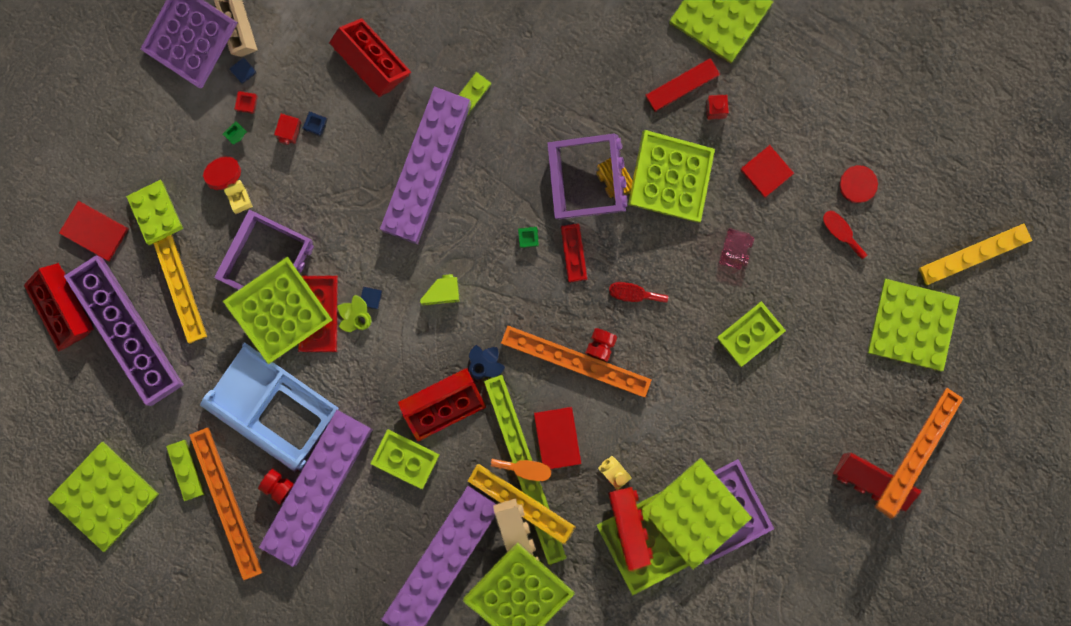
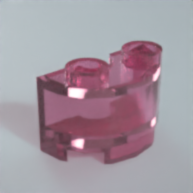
[718,228,755,270]

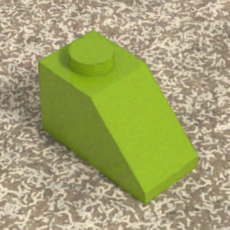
[420,274,460,306]

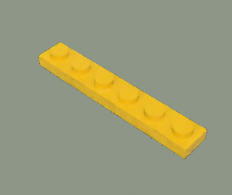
[919,224,1032,286]
[153,235,207,344]
[468,464,576,544]

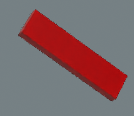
[645,58,720,112]

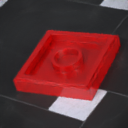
[740,145,794,198]

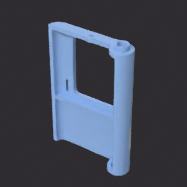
[200,342,339,472]

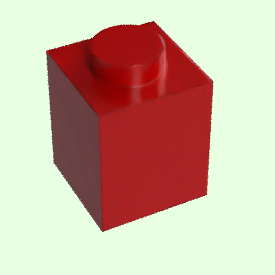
[706,95,729,120]
[274,113,302,145]

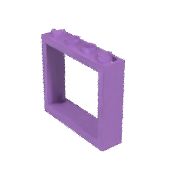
[547,133,628,219]
[214,210,314,290]

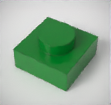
[222,121,247,145]
[518,227,539,248]

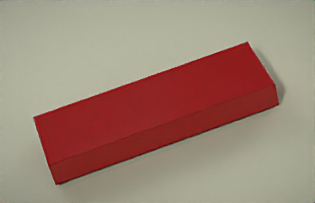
[560,223,587,283]

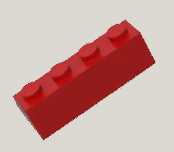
[329,18,411,97]
[24,263,94,351]
[398,368,486,442]
[833,453,921,513]
[608,487,653,571]

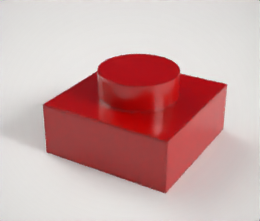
[235,91,258,114]

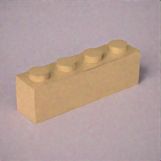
[214,0,258,57]
[493,499,539,561]

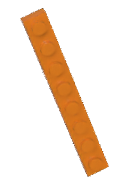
[501,326,652,398]
[875,388,963,519]
[189,428,263,580]

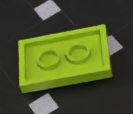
[126,180,183,245]
[717,301,786,367]
[370,429,440,490]

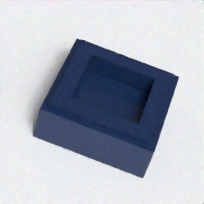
[230,57,257,84]
[302,111,328,136]
[361,287,383,310]

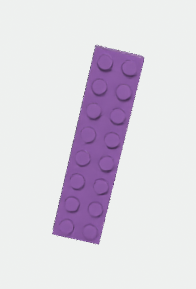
[380,86,471,245]
[64,255,184,406]
[259,410,373,567]
[382,486,497,626]

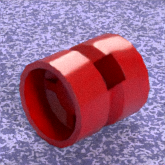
[585,328,618,362]
[258,469,294,505]

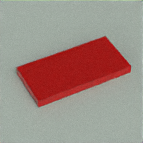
[298,276,338,352]

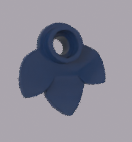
[469,345,505,379]

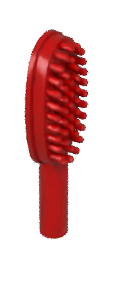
[823,211,867,260]
[609,282,668,303]

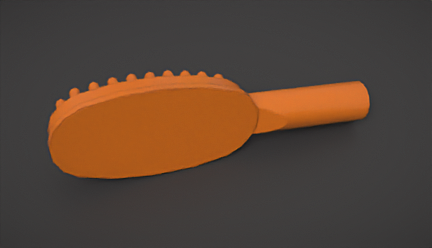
[491,459,551,481]

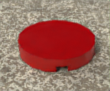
[203,156,241,190]
[840,165,878,203]

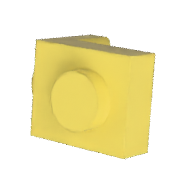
[224,180,253,215]
[598,456,632,490]

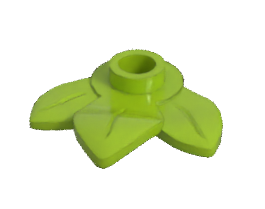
[337,295,372,332]

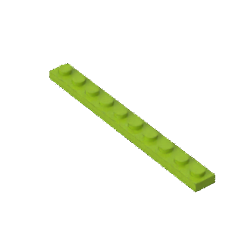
[484,375,567,565]

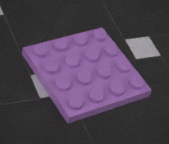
[141,0,238,88]
[703,459,774,565]

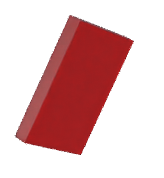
[59,200,129,262]
[534,407,582,469]

